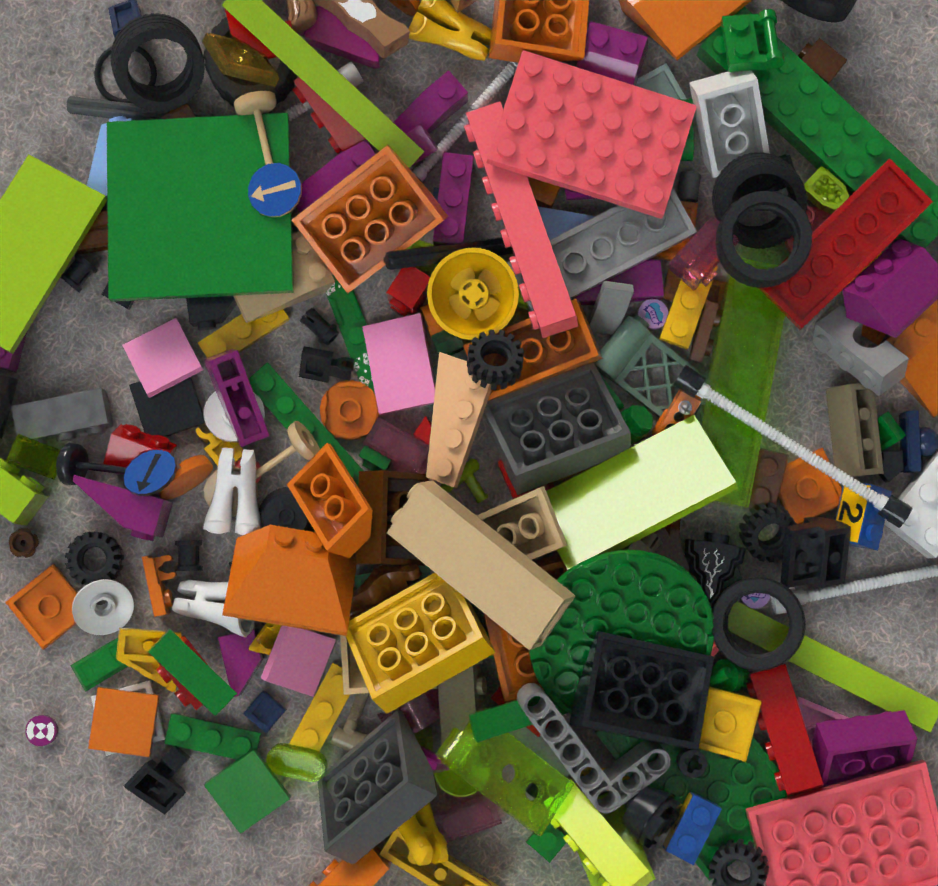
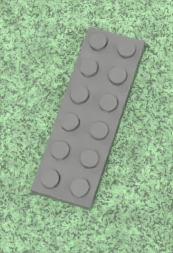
[507,187,697,311]

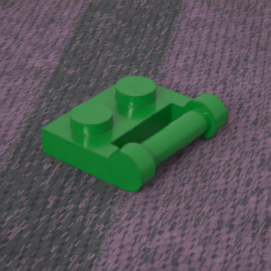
[721,9,785,72]

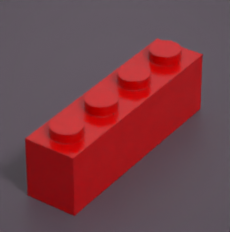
[747,664,824,797]

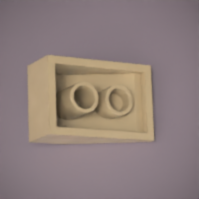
[233,231,335,323]
[476,486,567,561]

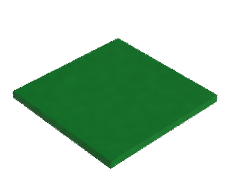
[107,113,294,302]

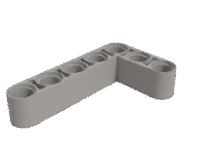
[517,683,670,814]

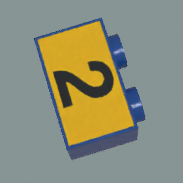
[835,483,892,551]
[662,790,722,865]

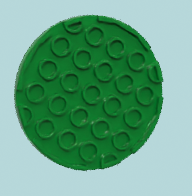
[529,550,714,714]

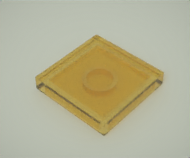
[202,33,279,87]

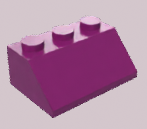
[843,238,938,338]
[812,710,918,788]

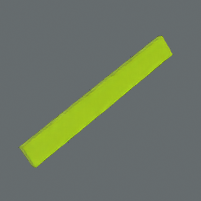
[222,0,424,168]
[728,601,938,733]

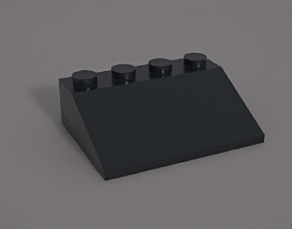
[569,631,714,750]

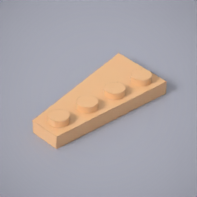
[426,352,491,488]

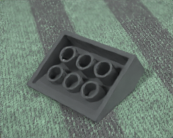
[484,362,631,495]
[317,710,437,864]

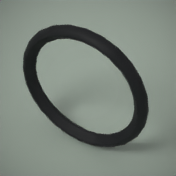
[94,46,157,104]

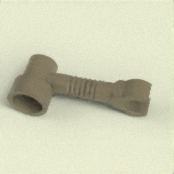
[331,693,370,753]

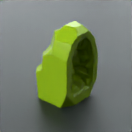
[804,166,849,214]

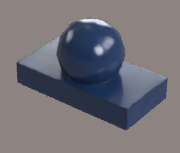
[108,0,142,45]
[899,410,938,473]

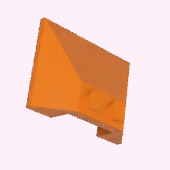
[222,525,357,636]

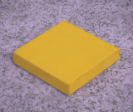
[699,686,762,762]

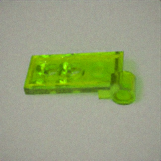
[435,711,574,836]

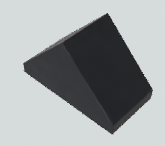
[124,759,186,815]

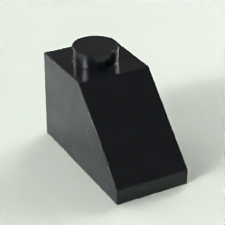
[186,296,237,331]

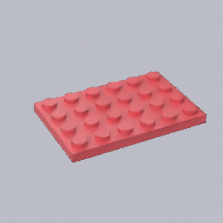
[486,50,696,219]
[746,760,938,886]

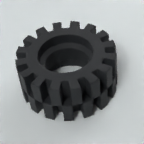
[467,330,524,390]
[739,502,797,562]
[65,531,124,585]
[709,839,769,886]

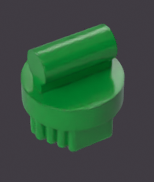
[621,405,653,444]
[709,659,749,693]

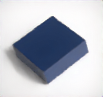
[243,690,287,733]

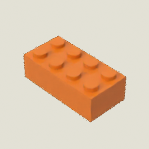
[463,299,603,401]

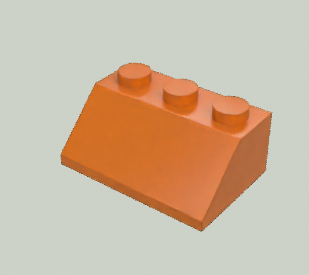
[287,443,373,558]
[309,846,392,886]

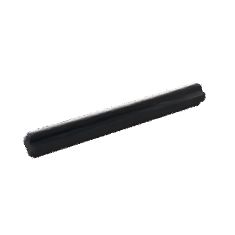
[384,237,513,270]

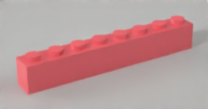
[464,101,578,338]

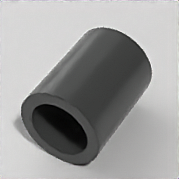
[677,171,701,203]

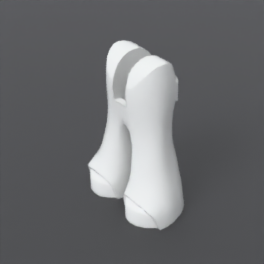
[203,448,262,535]
[172,580,255,637]

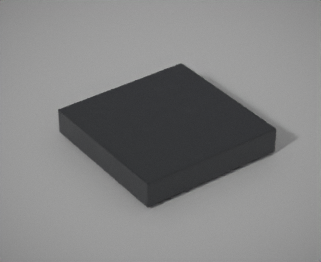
[129,377,205,437]

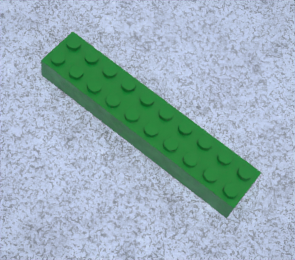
[696,7,938,248]

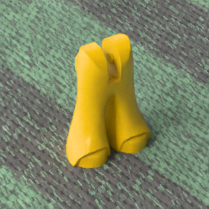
[409,0,492,61]
[397,802,448,866]

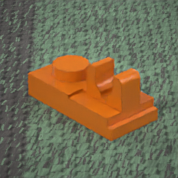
[142,555,177,617]

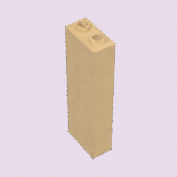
[387,480,576,650]

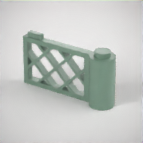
[594,315,722,426]

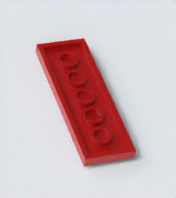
[759,158,933,330]

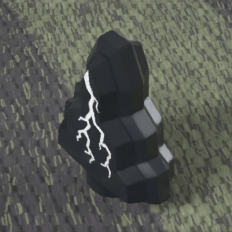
[685,532,746,608]

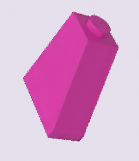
[299,2,380,69]

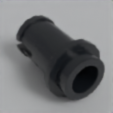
[300,308,339,345]

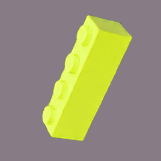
[542,779,654,886]

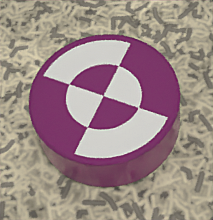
[25,715,58,746]

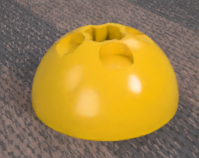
[427,248,519,340]

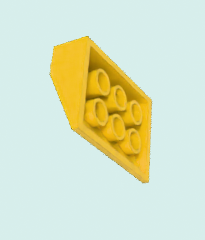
[346,573,496,714]

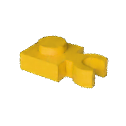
[196,427,243,467]

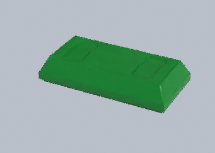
[70,637,128,692]

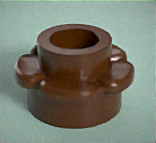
[9,528,39,558]

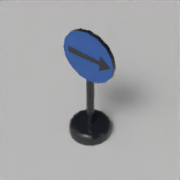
[56,443,177,496]

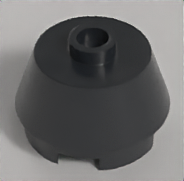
[259,487,315,532]
[622,786,683,850]

